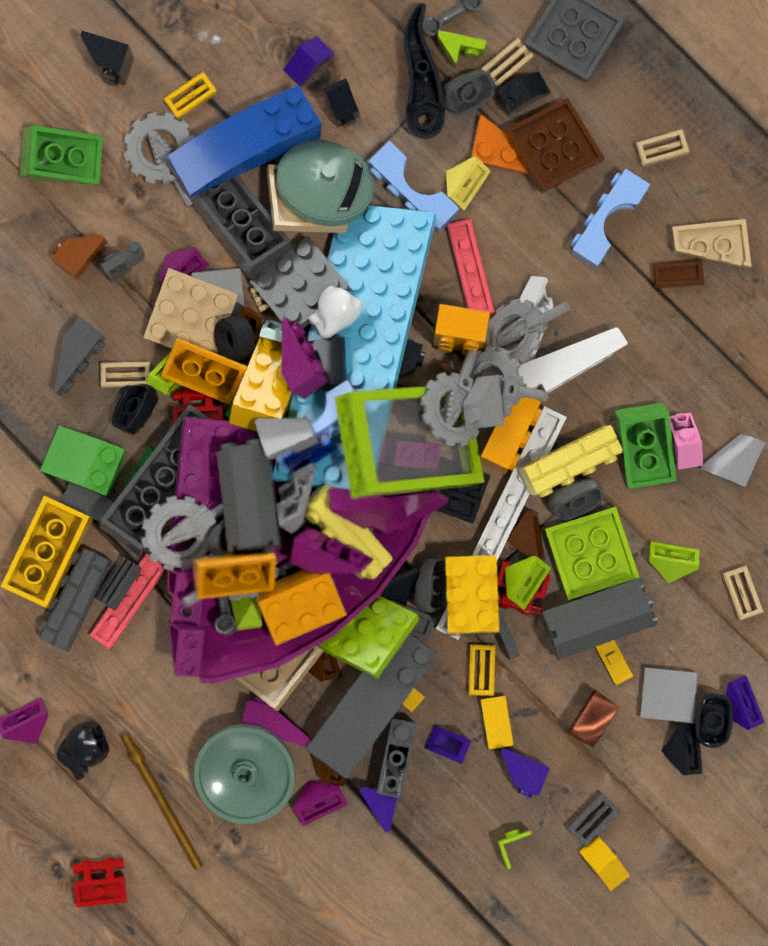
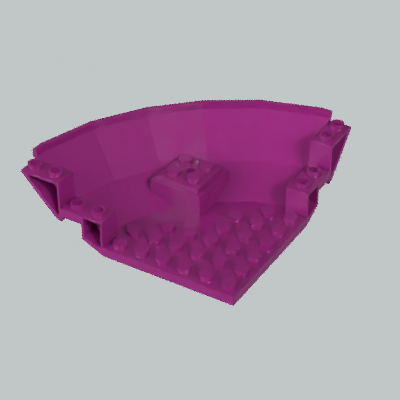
[168,417,444,683]

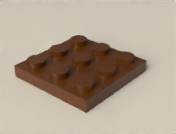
[504,97,605,194]

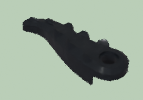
[404,3,445,139]

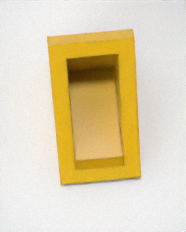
[578,836,630,891]

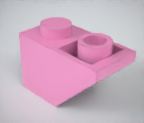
[669,412,703,469]

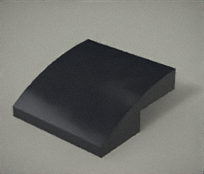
[309,337,347,391]
[435,458,491,524]

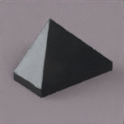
[380,568,418,605]
[661,724,702,775]

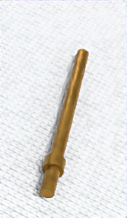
[121,733,203,870]

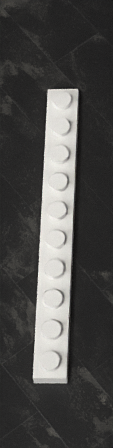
[436,406,567,640]

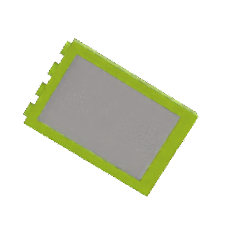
[334,387,484,499]

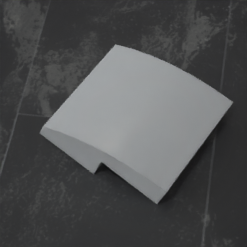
[192,267,245,316]
[640,668,699,723]

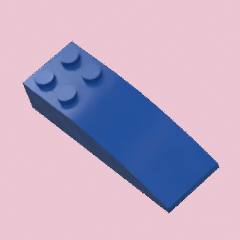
[168,85,322,197]

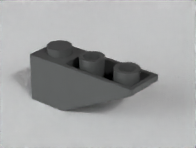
[54,317,106,396]
[377,718,417,799]

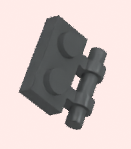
[101,242,145,283]

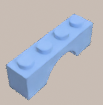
[369,141,460,234]
[570,169,650,270]
[275,380,368,467]

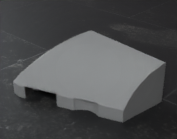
[276,463,316,533]

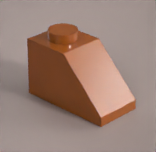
[51,235,108,281]

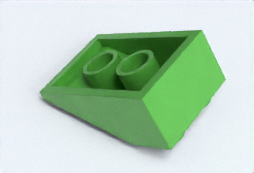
[20,125,103,185]
[615,402,677,489]
[40,425,128,498]

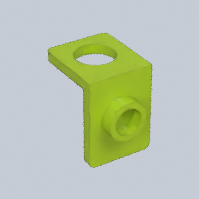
[497,829,532,870]

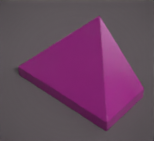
[158,247,209,285]
[0,697,49,743]
[293,780,348,826]

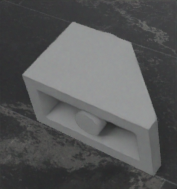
[463,375,505,430]

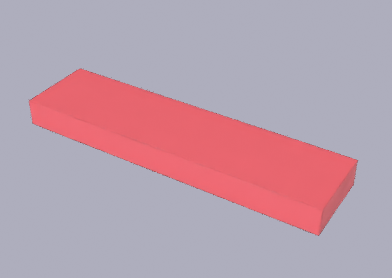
[447,219,494,315]
[89,553,166,650]

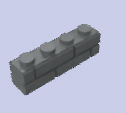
[38,548,112,652]

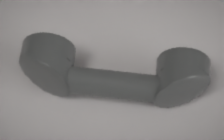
[422,0,483,37]
[215,596,238,636]

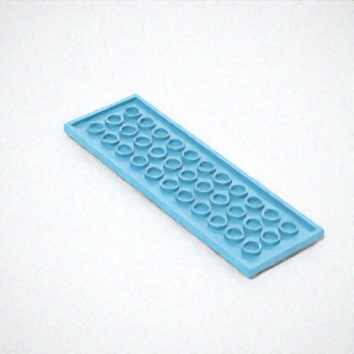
[273,205,437,489]

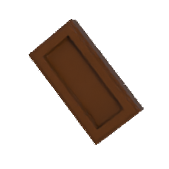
[652,260,704,289]

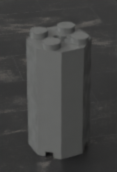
[217,440,282,555]
[541,577,658,660]

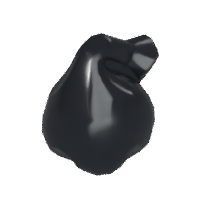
[57,721,110,781]

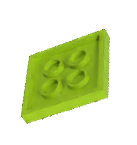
[545,507,640,601]
[317,596,420,679]

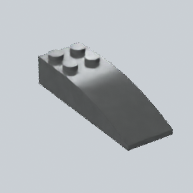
[164,157,291,280]
[99,404,210,556]
[306,634,438,780]

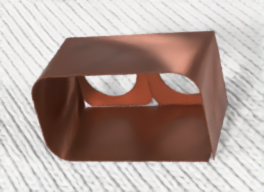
[567,690,619,748]

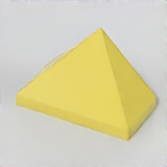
[446,156,491,211]

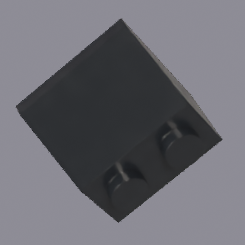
[81,30,134,86]

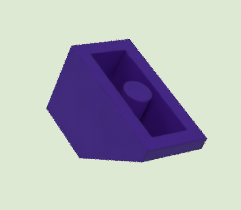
[500,748,550,798]

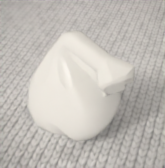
[308,286,363,338]

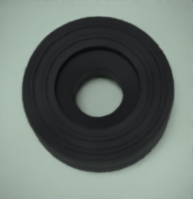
[214,315,255,362]

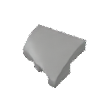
[255,418,319,460]
[699,434,765,488]

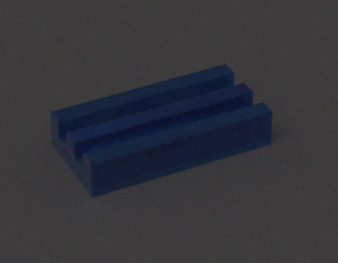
[283,433,338,473]

